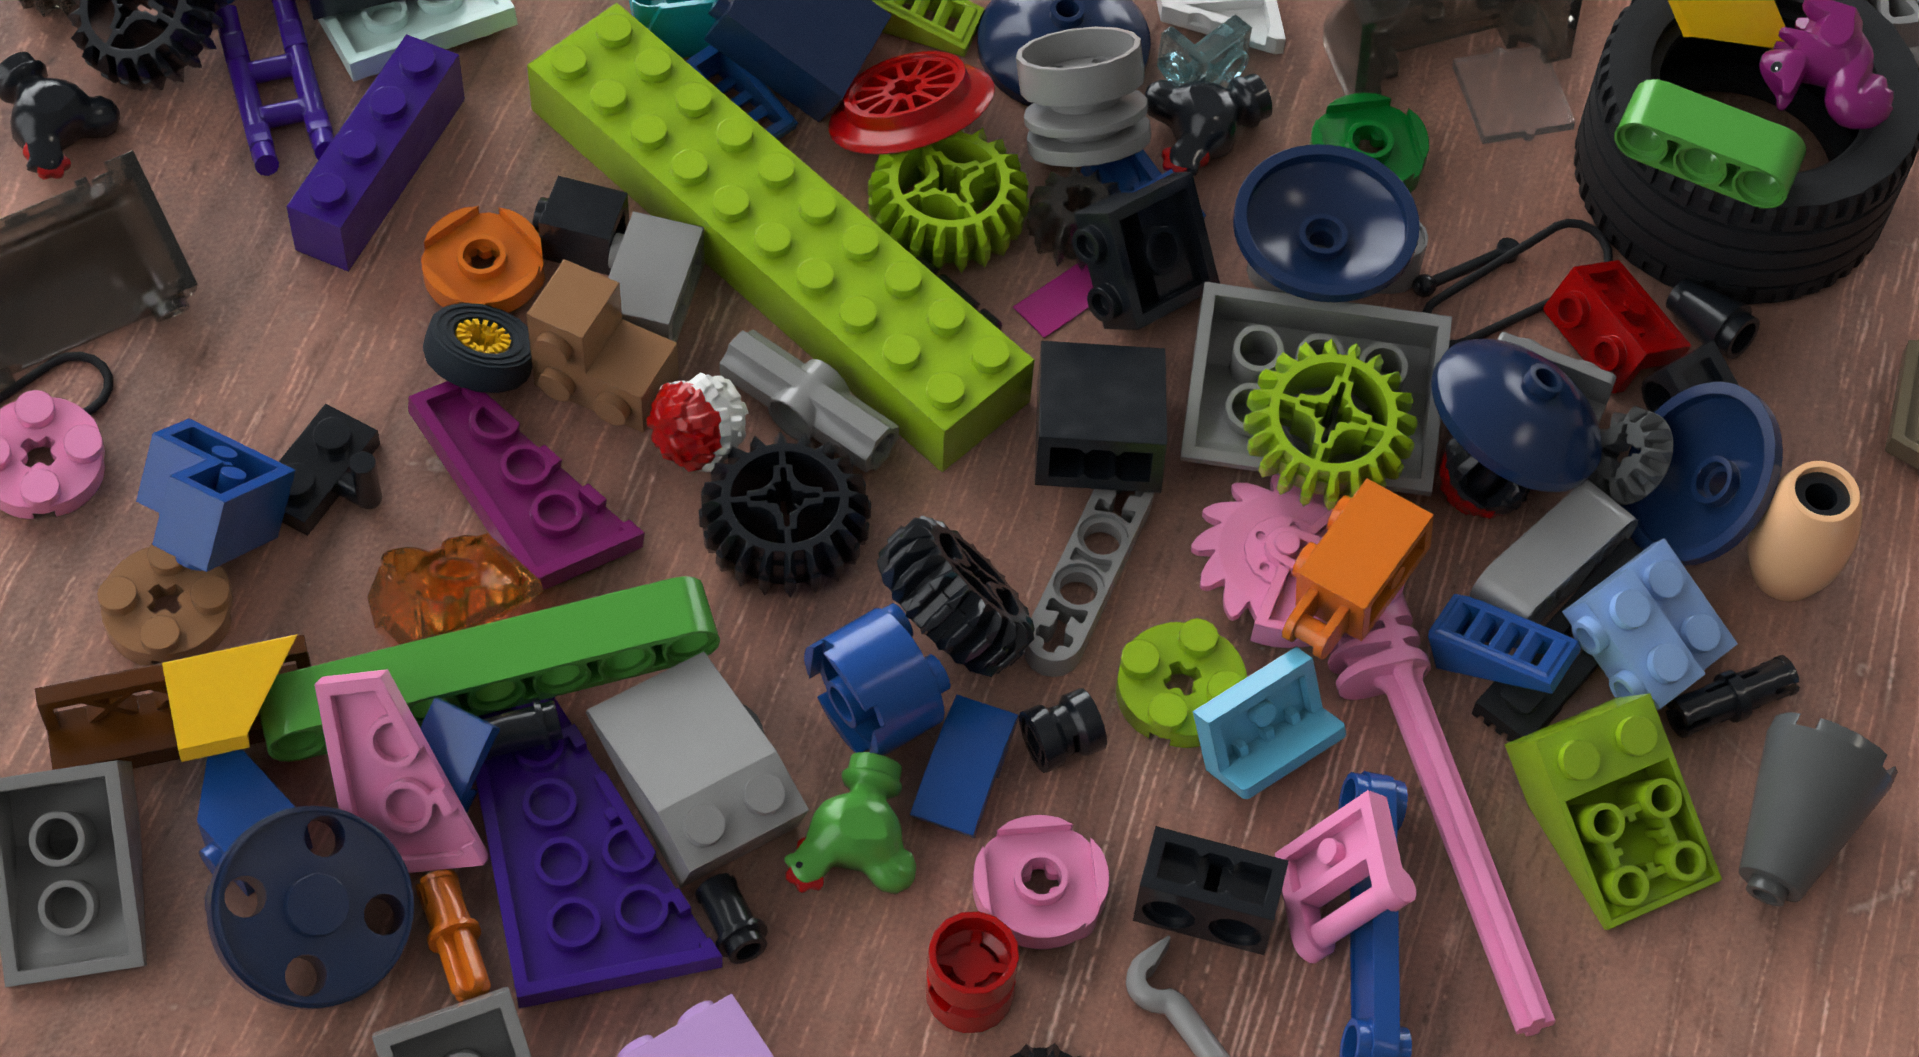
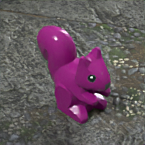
[1759,0,1894,130]

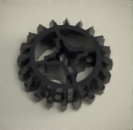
[67,0,228,91]
[699,431,871,598]
[877,516,1035,677]

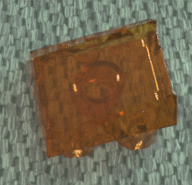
[367,533,543,645]

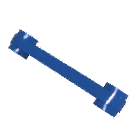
[1338,771,1412,1057]

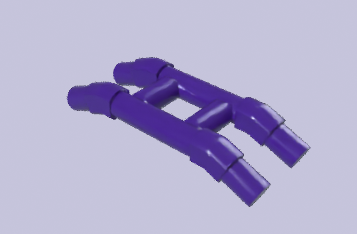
[215,0,334,176]

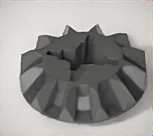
[1588,406,1674,505]

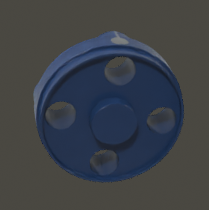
[204,806,414,1010]

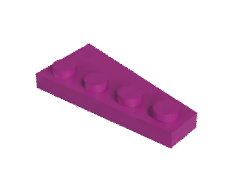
[408,381,645,596]

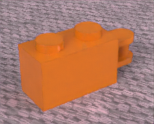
[1282,478,1434,660]

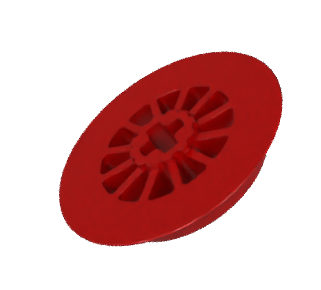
[828,51,995,154]

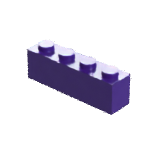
[286,34,465,272]

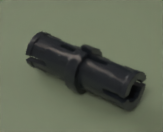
[1666,655,1800,738]

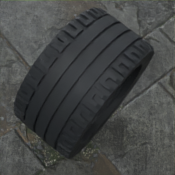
[1574,0,1919,305]

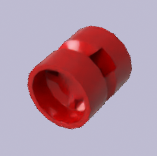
[925,911,1019,1033]

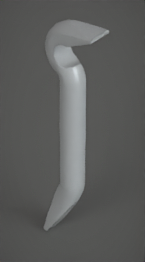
[1126,935,1230,1057]

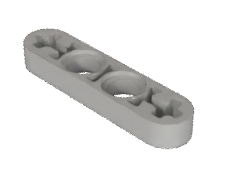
[1024,489,1154,677]

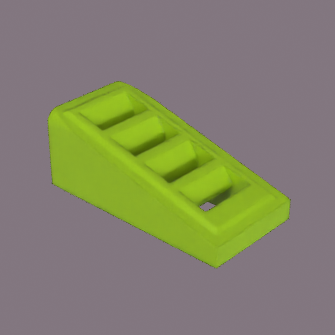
[872,0,985,57]

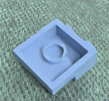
[1562,538,1738,710]

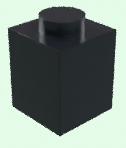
[533,176,630,275]

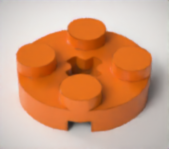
[421,206,545,313]

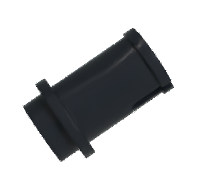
[480,697,564,761]
[695,873,768,964]

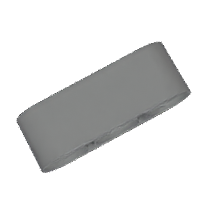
[1470,480,1638,624]

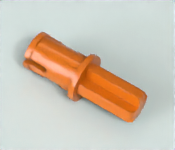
[415,869,491,1002]

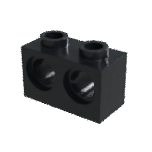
[1133,826,1289,956]

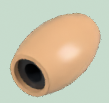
[1747,461,1863,602]

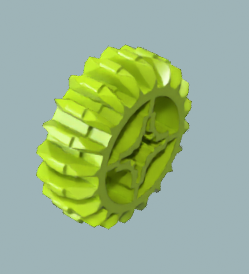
[868,127,1030,273]
[1243,338,1418,511]

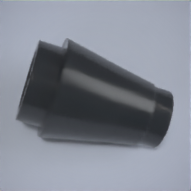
[1666,279,1760,359]

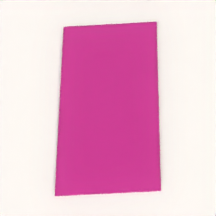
[1013,261,1093,338]

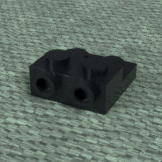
[1072,172,1220,330]

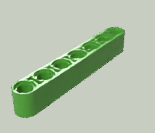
[259,576,720,762]

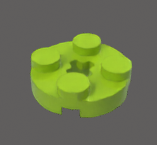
[1115,618,1247,748]

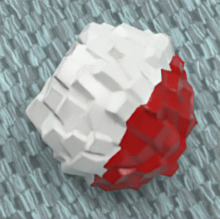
[646,372,749,472]

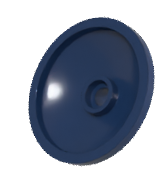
[977,0,1151,106]
[1233,144,1420,303]
[1431,339,1602,492]
[1620,382,1783,566]

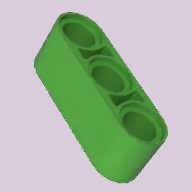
[1614,79,1806,209]

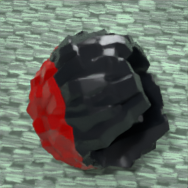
[1439,436,1530,519]

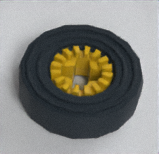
[423,303,533,393]

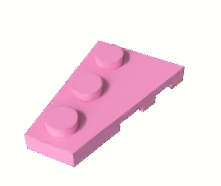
[314,669,490,873]

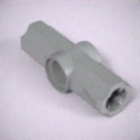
[719,329,899,473]

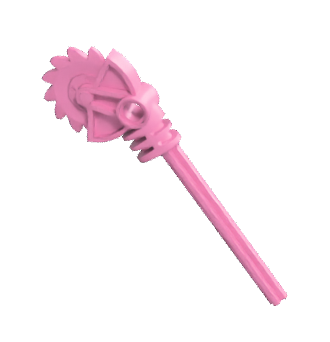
[1191,474,1555,1037]

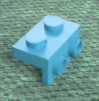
[1193,646,1347,799]

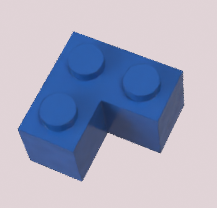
[136,418,296,572]

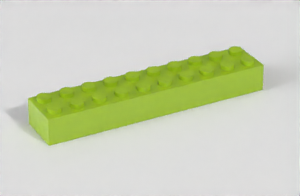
[527,3,1035,472]

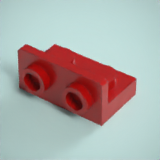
[1544,260,1692,394]

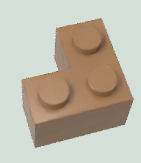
[526,259,679,433]

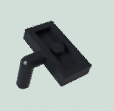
[279,403,382,536]

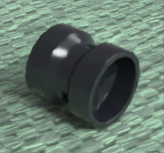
[1019,688,1107,773]

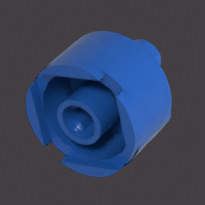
[804,603,951,756]

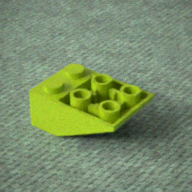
[1504,693,1722,930]

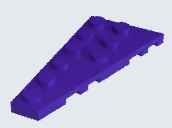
[476,697,723,1009]

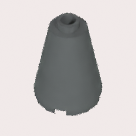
[1738,712,1898,907]

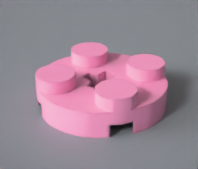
[0,390,105,519]
[972,815,1109,949]

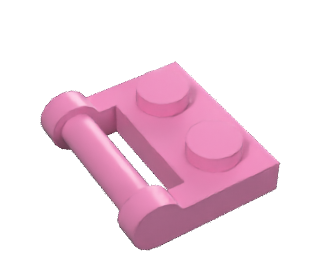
[1275,790,1416,964]

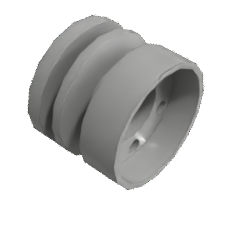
[1016,27,1151,167]

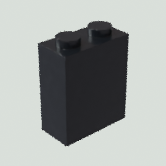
[1035,341,1167,493]

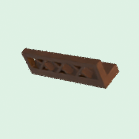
[35,635,312,770]

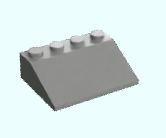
[1180,282,1452,496]

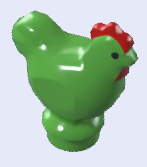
[784,752,916,895]

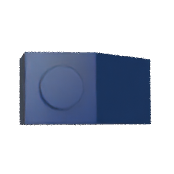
[197,749,313,896]

